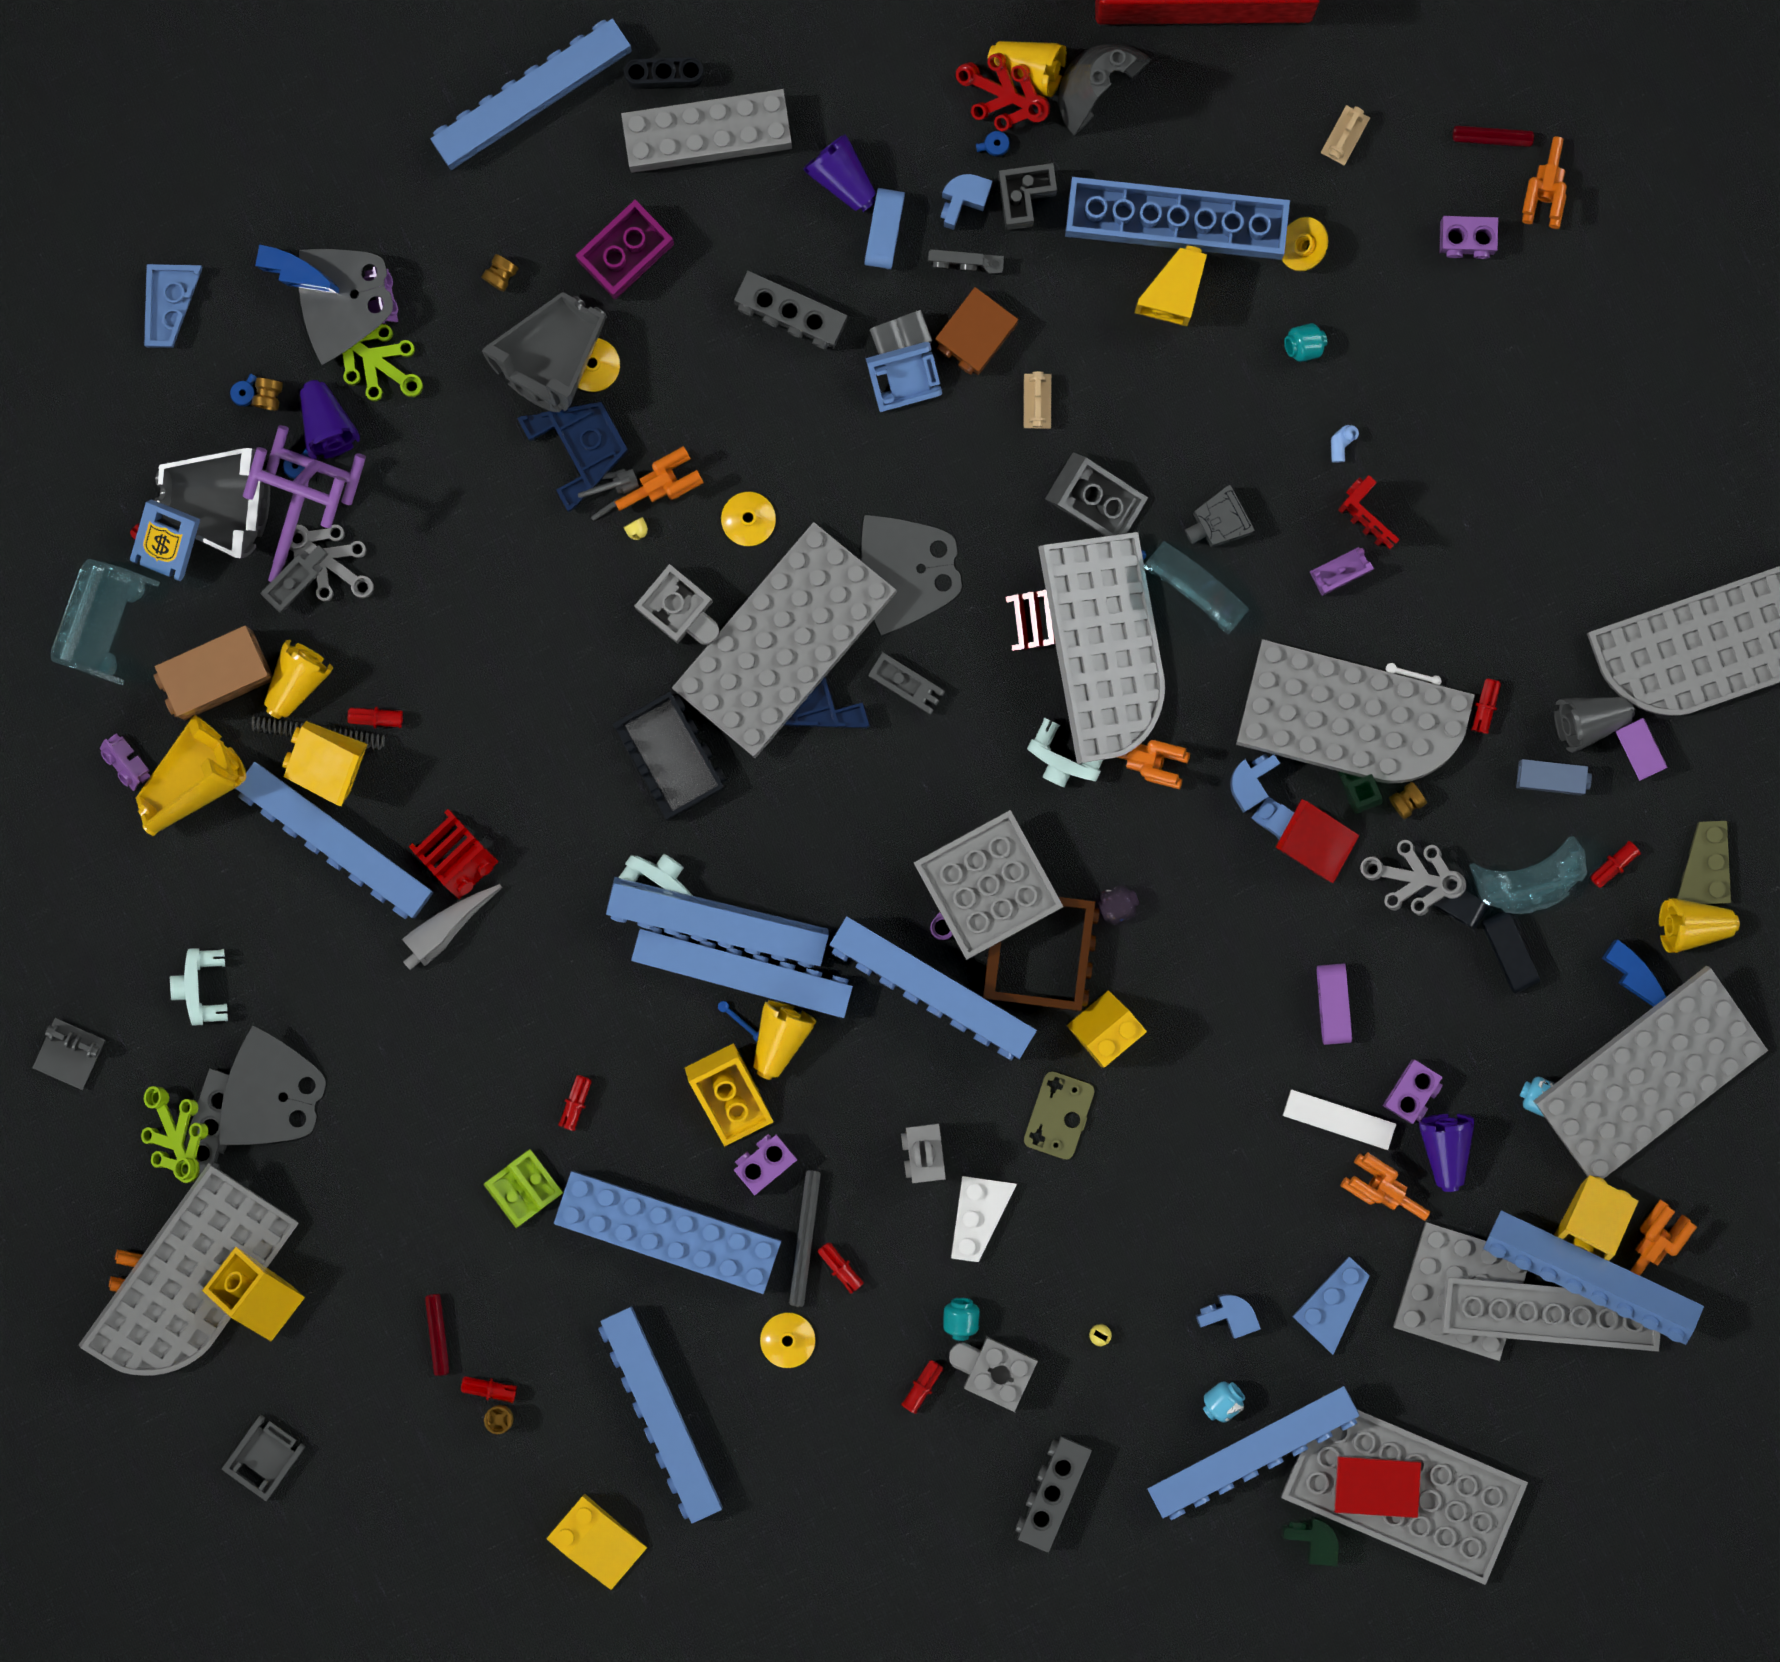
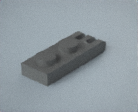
[868,652,945,715]

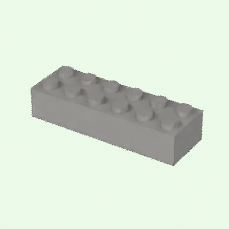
[621,89,792,173]

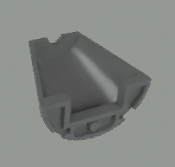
[1059,43,1151,136]
[482,292,607,412]
[154,448,270,558]

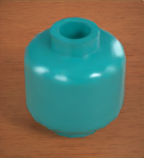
[1284,323,1327,362]
[943,1298,980,1341]

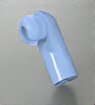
[1331,425,1359,463]

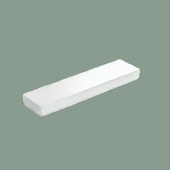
[1282,1090,1396,1150]

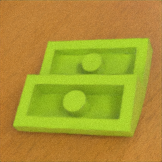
[483,1149,563,1228]

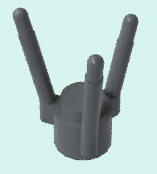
[578,469,639,520]

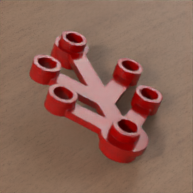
[956,53,1050,131]

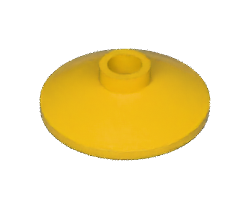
[1282,217,1328,271]
[578,338,620,392]
[721,492,776,546]
[760,1313,815,1368]

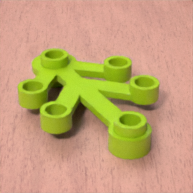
[342,324,423,402]
[141,1086,208,1183]

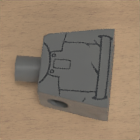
[1185,485,1255,547]

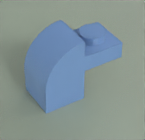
[940,174,992,230]
[1230,754,1280,813]
[1252,797,1294,840]
[1196,1294,1261,1338]

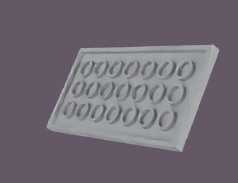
[672,522,897,758]
[1533,966,1768,1179]
[1281,1395,1528,1585]

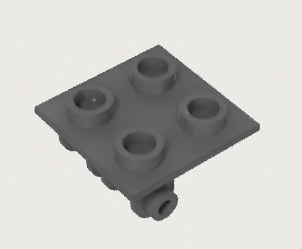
[33,1018,105,1090]

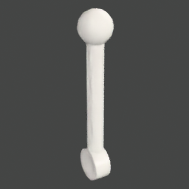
[1386,663,1442,685]

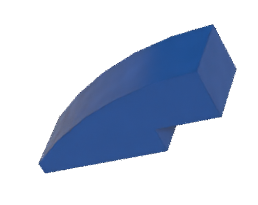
[255,245,340,294]
[1602,940,1666,1007]

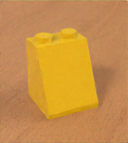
[1135,246,1207,326]
[282,721,368,806]
[1066,990,1147,1068]
[1554,1175,1638,1261]
[202,1247,305,1341]

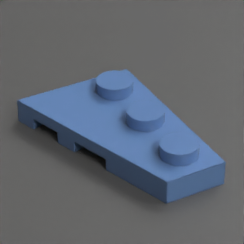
[144,264,203,348]
[1292,1256,1369,1355]

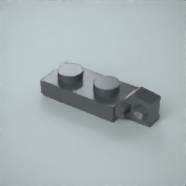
[928,249,1004,274]
[260,545,328,613]

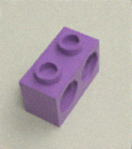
[1440,216,1498,259]
[1382,1059,1443,1124]
[734,1134,798,1195]

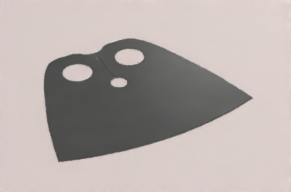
[299,249,393,365]
[862,515,962,635]
[219,1026,326,1145]

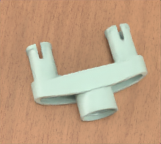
[1027,718,1103,788]
[619,854,693,896]
[170,948,228,1025]

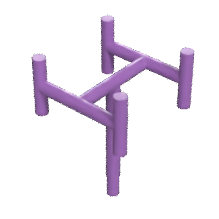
[243,425,366,582]

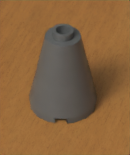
[1554,697,1635,753]

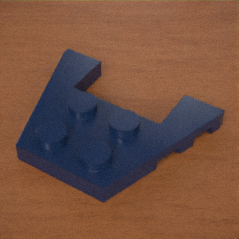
[517,402,628,512]
[784,677,870,728]

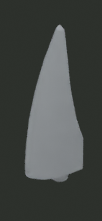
[402,884,502,970]

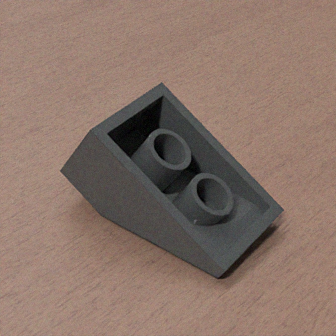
[1045,452,1148,536]

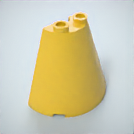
[136,715,246,836]

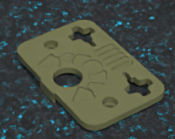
[1024,1072,1094,1160]

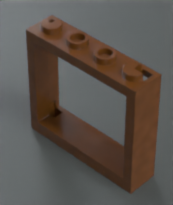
[983,897,1099,1011]

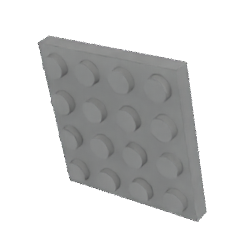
[914,810,1063,960]
[1393,1222,1527,1361]

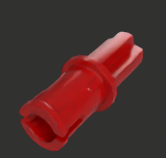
[1471,679,1501,734]
[347,707,403,728]
[1590,841,1641,888]
[558,1075,592,1131]
[818,1243,864,1294]
[901,1360,943,1414]
[461,1377,517,1403]

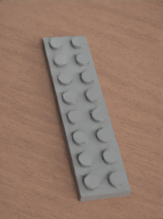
[1441,1277,1660,1351]

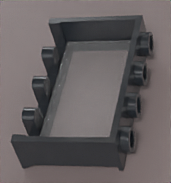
[613,692,727,821]

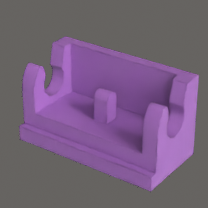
[1310,547,1374,596]
[1616,718,1667,781]

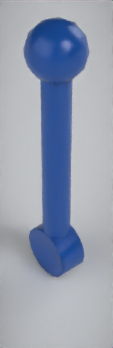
[718,1001,759,1042]

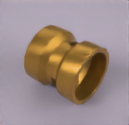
[481,254,519,292]
[251,378,283,411]
[1389,782,1427,820]
[484,1405,514,1434]

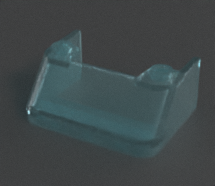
[51,559,160,686]

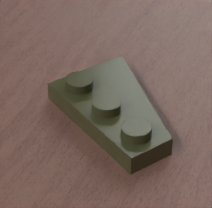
[1677,821,1731,904]

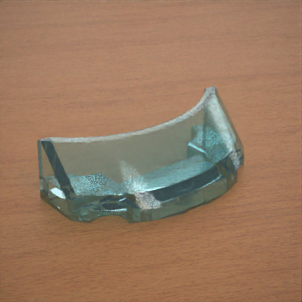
[1144,541,1249,635]
[1469,836,1587,914]

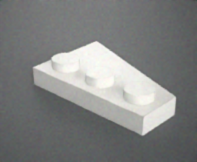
[951,1176,1017,1262]

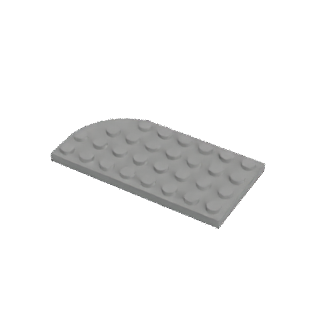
[1038,532,1165,764]
[1587,566,1780,716]
[1236,639,1474,783]
[79,1163,299,1376]

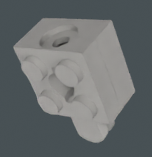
[634,564,719,645]
[901,1124,945,1183]
[949,1337,1038,1412]

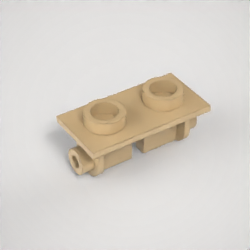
[1321,105,1370,166]
[1024,371,1051,429]

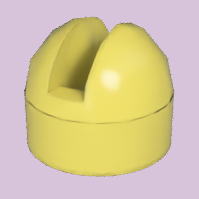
[623,517,648,540]
[1089,1324,1112,1347]

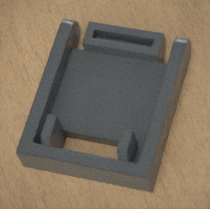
[222,1415,306,1501]

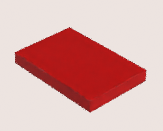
[1275,799,1359,883]
[1334,1456,1421,1518]

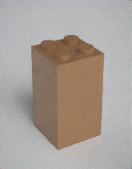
[154,625,273,720]

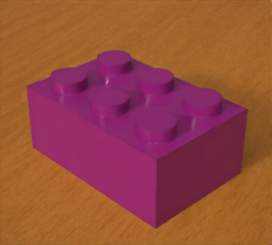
[576,199,674,300]

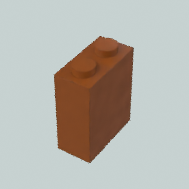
[935,287,1018,375]

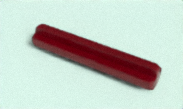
[1453,126,1534,147]
[425,1294,449,1376]

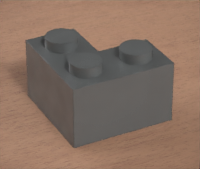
[998,163,1057,230]

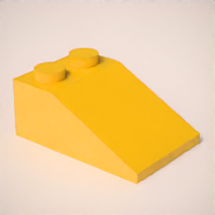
[685,1043,773,1147]
[547,1494,647,1590]

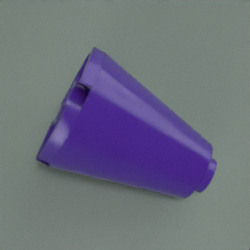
[803,134,876,212]
[300,380,360,459]
[1419,1114,1474,1192]

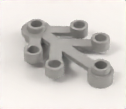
[289,525,374,602]
[1360,840,1466,916]

